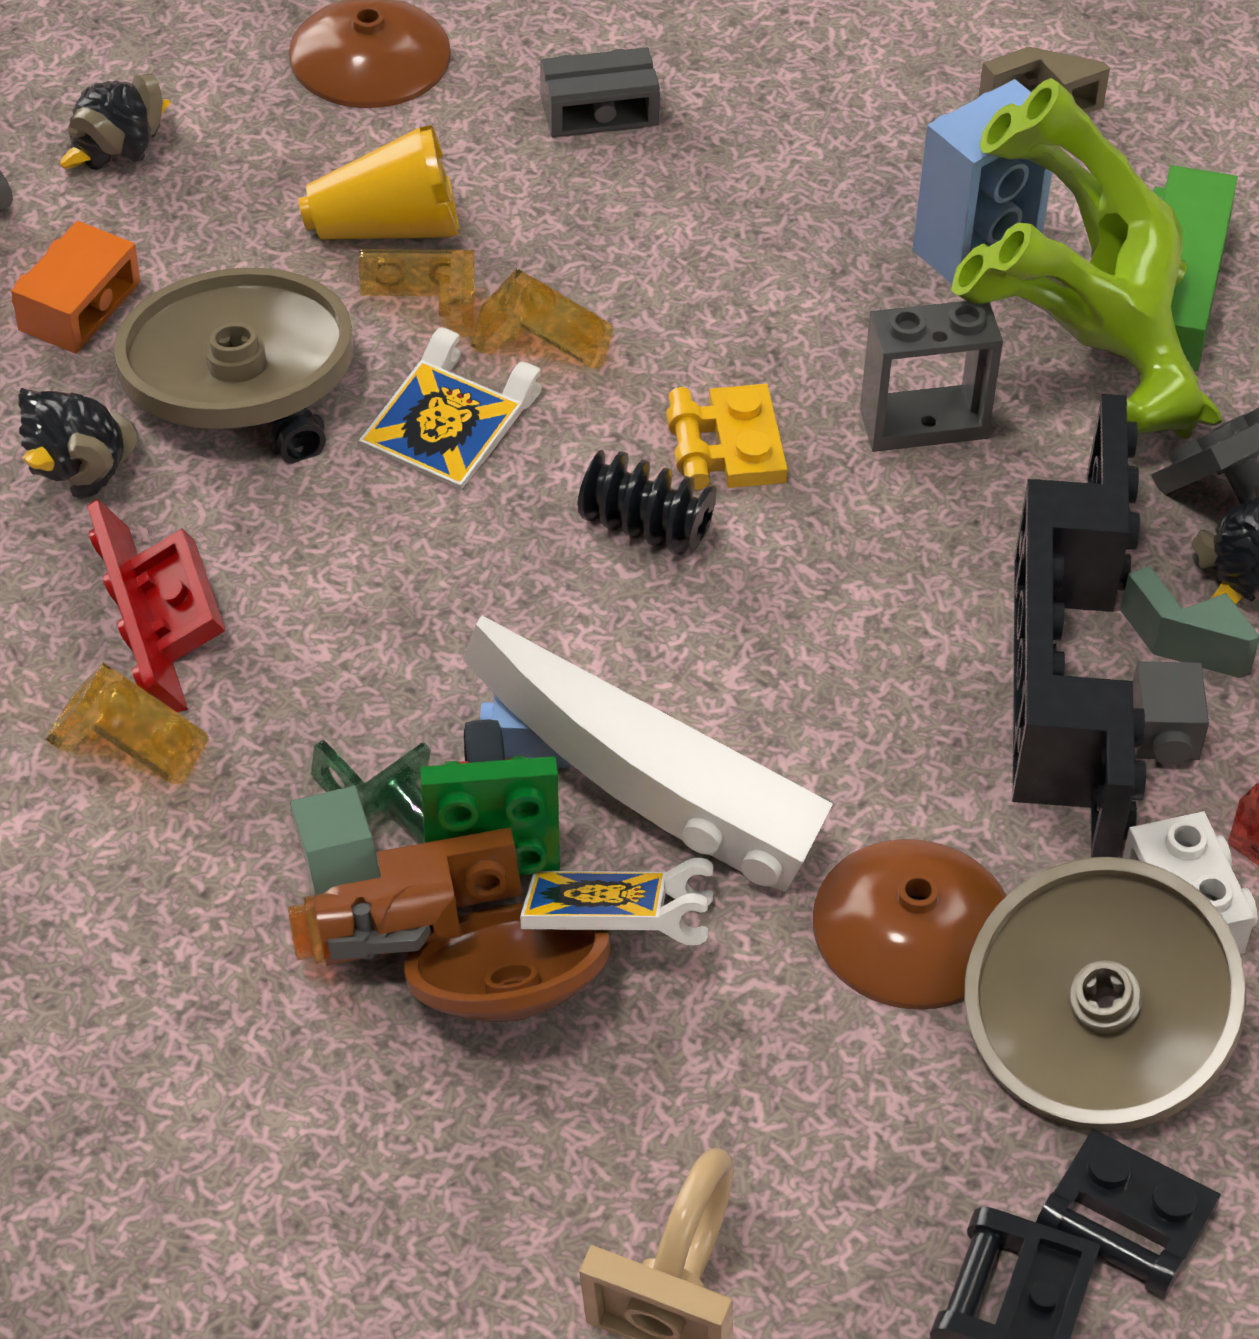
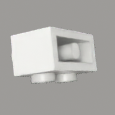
[1122,811,1258,954]

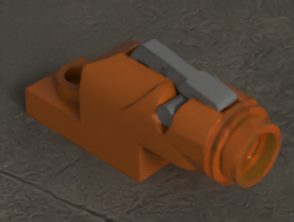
[288,827,522,966]

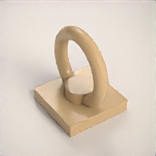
[579,1148,734,1339]

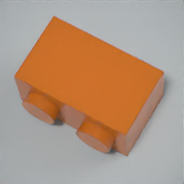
[11,220,141,354]

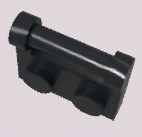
[1036,1128,1221,1299]
[930,1207,1101,1339]

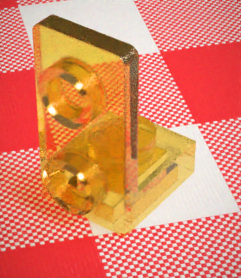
[358,249,475,337]
[470,268,613,368]
[45,662,208,784]

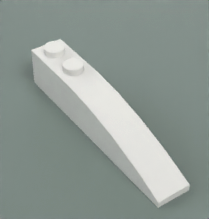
[463,616,833,892]

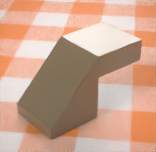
[978,47,1110,113]

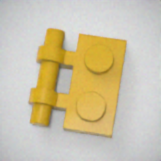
[666,383,788,490]

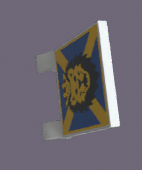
[359,327,542,490]
[520,858,714,945]

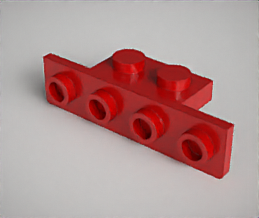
[87,499,226,713]

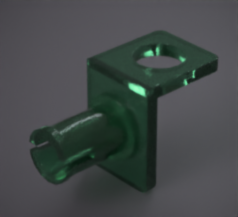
[311,740,431,844]

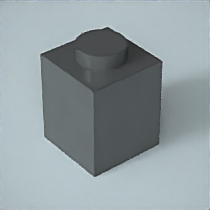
[1133,661,1209,765]

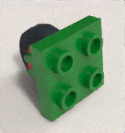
[420,719,560,875]

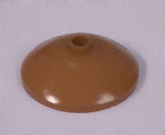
[289,0,450,108]
[813,839,1007,1010]
[404,903,611,1022]

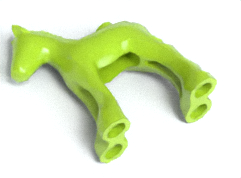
[951,78,1222,439]

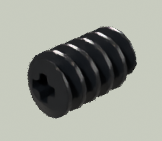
[577,450,717,555]

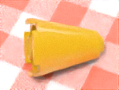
[298,124,460,240]

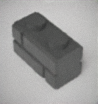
[540,47,660,137]

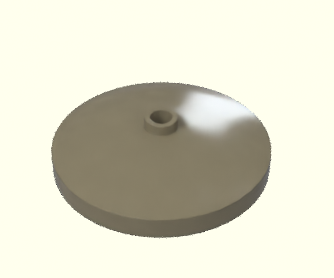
[114,268,354,429]
[965,857,1246,1131]

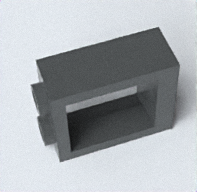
[860,301,1003,452]

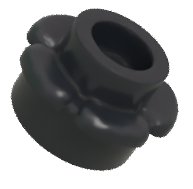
[268,408,326,464]

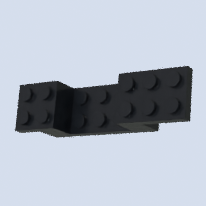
[1012,394,1146,858]

